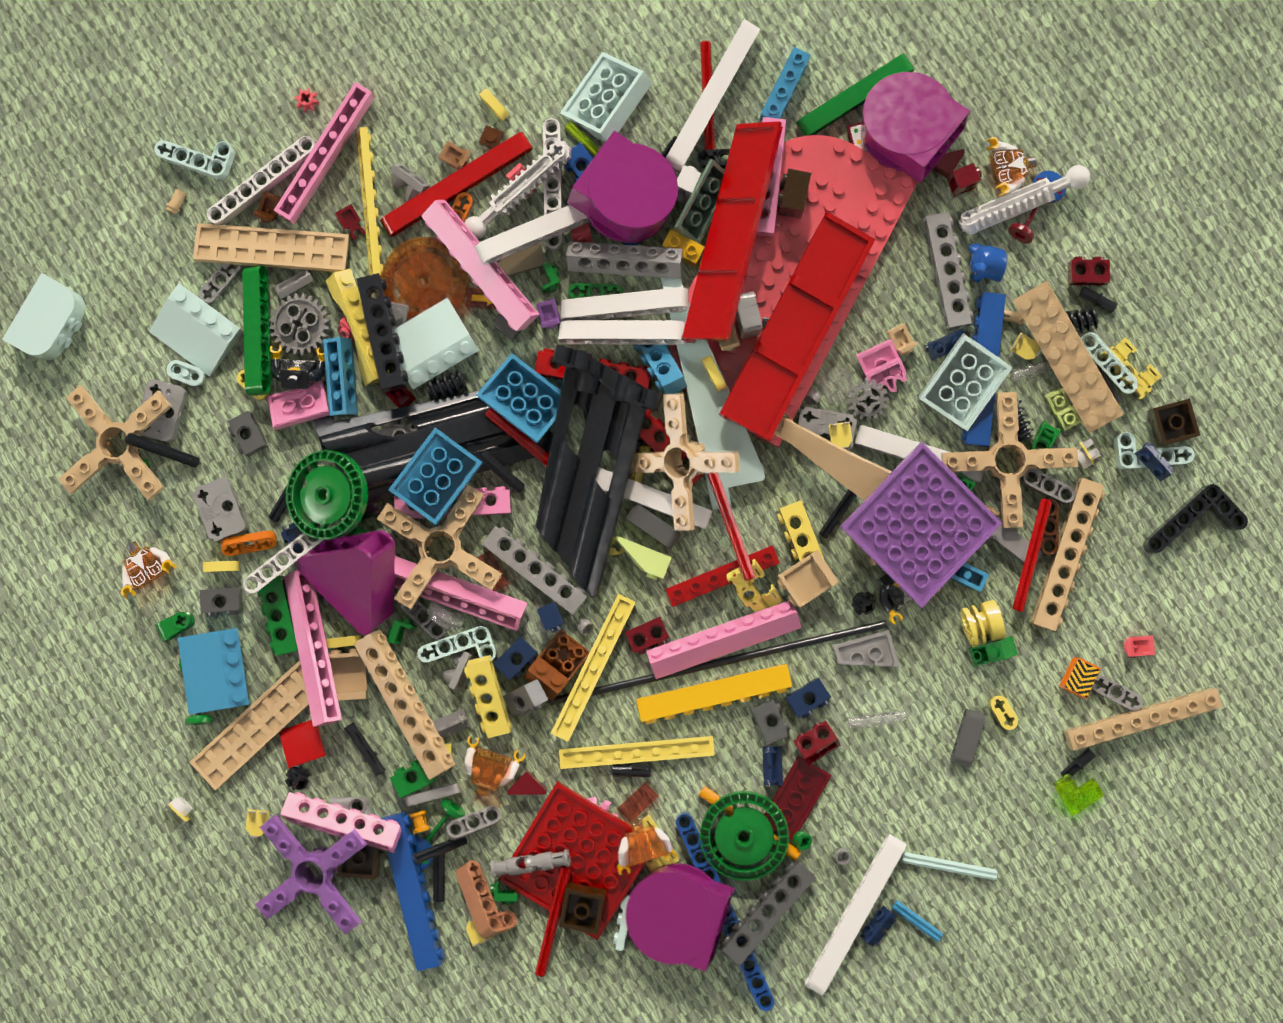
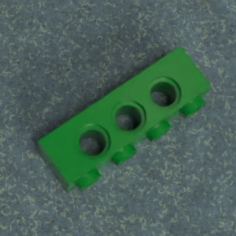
[256,575,298,656]

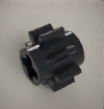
[851,591,876,615]
[285,766,310,790]

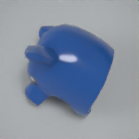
[969,243,1007,283]

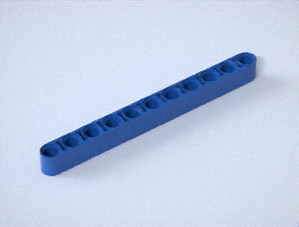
[676,812,774,1011]

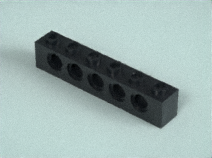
[356,273,409,393]

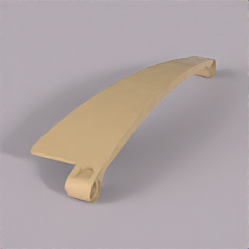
[774,413,999,518]

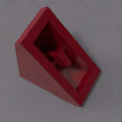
[932,149,965,179]
[379,386,416,408]
[507,770,547,795]

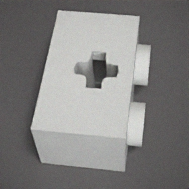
[676,165,701,205]

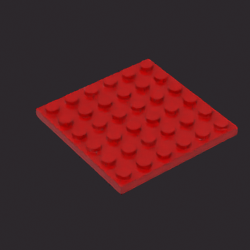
[498,781,657,941]

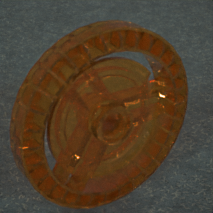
[382,237,469,320]

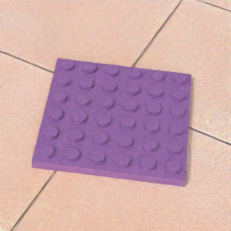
[840,442,1002,608]

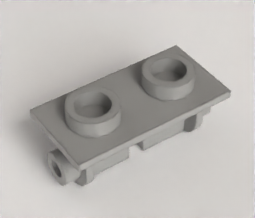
[433,709,471,738]

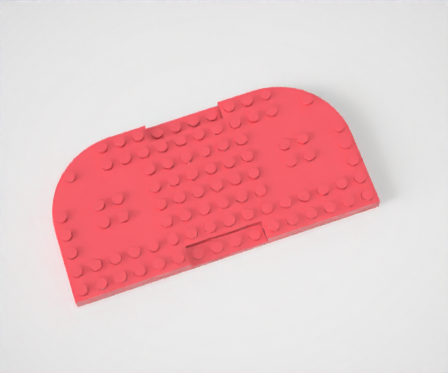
[670,135,918,448]

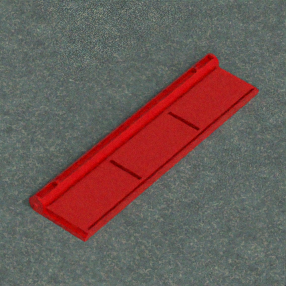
[681,121,783,343]
[719,212,876,441]

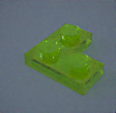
[1052,774,1104,817]

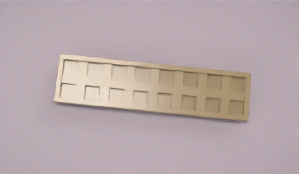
[193,223,350,272]
[1013,280,1124,433]
[190,660,309,791]

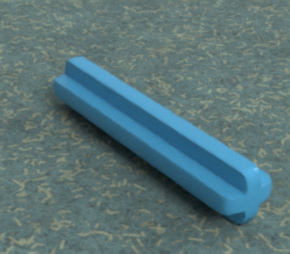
[892,901,943,942]

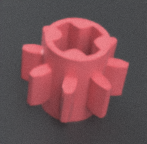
[294,88,319,113]

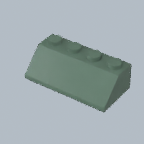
[673,159,725,244]

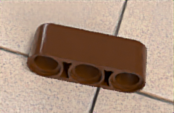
[1038,499,1059,556]

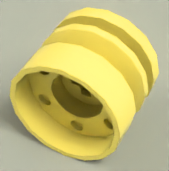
[961,600,1006,647]

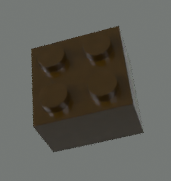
[777,168,811,219]
[1147,398,1200,448]
[336,837,381,879]
[559,882,607,935]

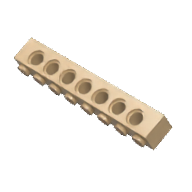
[1030,478,1105,631]
[354,629,456,780]
[1063,688,1223,751]

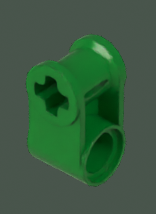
[1029,420,1061,450]
[155,612,195,642]

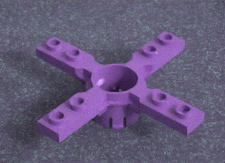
[255,814,367,934]

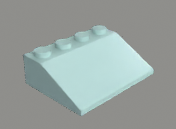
[560,52,652,142]
[149,283,244,377]
[383,297,479,389]
[919,333,1013,431]

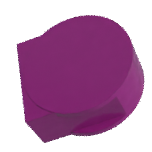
[861,72,970,183]
[567,130,678,243]
[626,863,735,972]

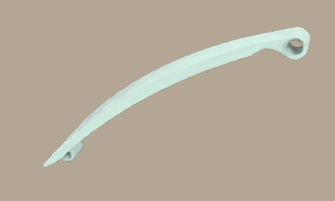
[660,277,765,511]

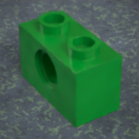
[390,759,437,798]

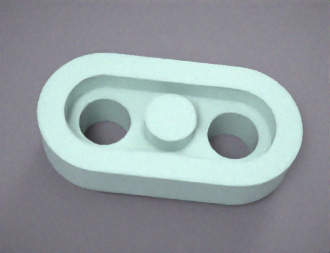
[167,360,205,386]

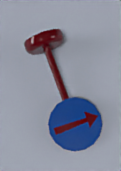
[1008,171,1066,244]

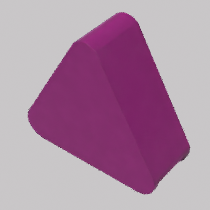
[296,531,395,635]

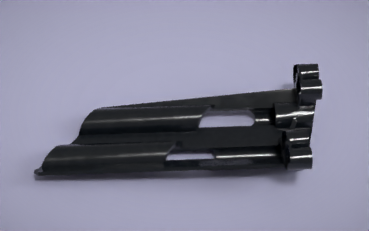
[535,345,663,598]
[314,391,553,520]

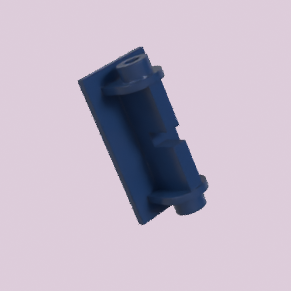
[925,329,964,360]
[1134,442,1174,481]
[281,522,303,562]
[762,746,783,786]
[860,905,897,947]

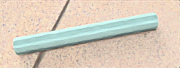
[902,852,997,880]

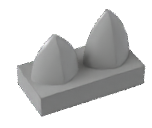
[390,163,430,202]
[441,651,478,692]

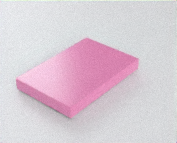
[268,381,330,430]

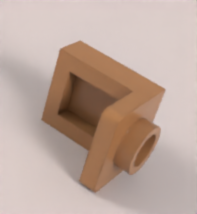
[438,141,470,170]

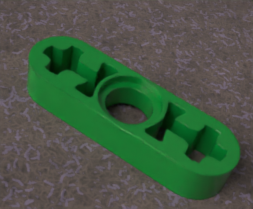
[568,283,623,299]

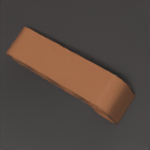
[456,860,517,938]

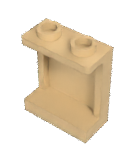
[777,550,839,608]
[329,649,369,701]

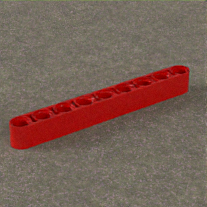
[380,132,533,237]

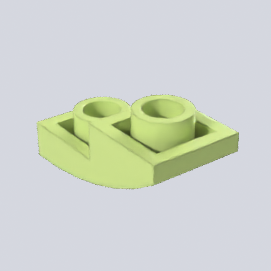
[1044,387,1081,431]

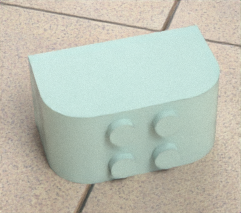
[2,273,85,360]

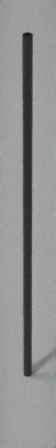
[548,620,887,706]

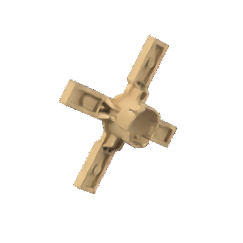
[58,385,172,500]
[941,392,1078,528]
[630,393,740,531]
[377,485,502,610]

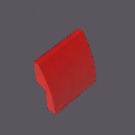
[279,720,327,768]

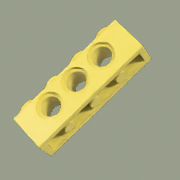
[777,501,824,561]
[464,655,512,738]

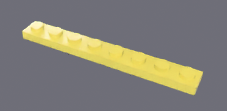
[356,127,383,276]
[551,594,636,742]
[559,736,715,769]

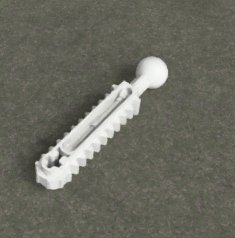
[464,141,572,240]
[958,165,1090,235]

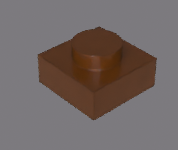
[479,125,504,149]

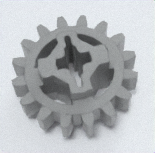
[846,378,889,421]

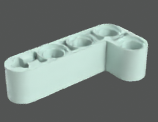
[154,140,235,180]
[1081,332,1138,394]
[1114,432,1195,470]
[417,626,497,663]

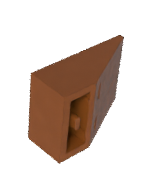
[523,629,590,701]

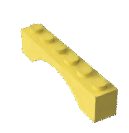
[326,269,389,387]

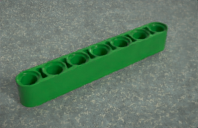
[795,53,915,136]
[242,265,271,396]

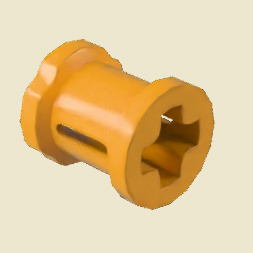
[409,810,430,833]

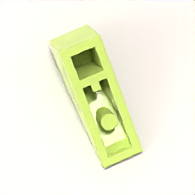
[614,536,672,581]

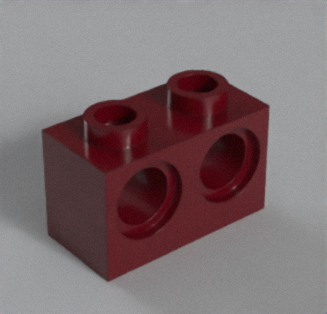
[947,163,982,197]
[1068,256,1110,286]
[625,617,669,655]
[793,720,841,766]

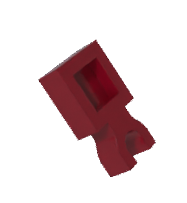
[334,204,366,241]

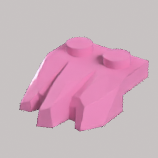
[856,339,907,392]

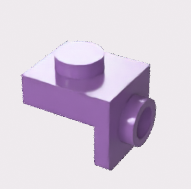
[536,298,561,329]

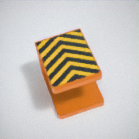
[1059,657,1101,699]

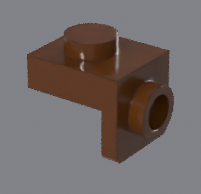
[253,191,281,223]

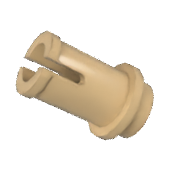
[165,189,186,215]
[1003,309,1025,326]

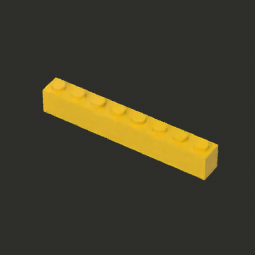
[636,664,792,725]

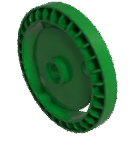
[286,450,368,540]
[700,791,789,881]

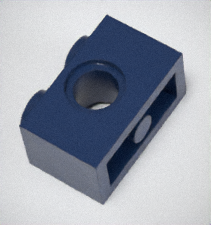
[537,602,565,633]
[494,636,538,680]
[785,677,831,719]

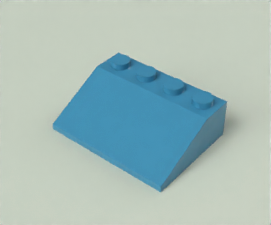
[476,353,561,443]
[389,428,483,525]
[178,628,249,714]

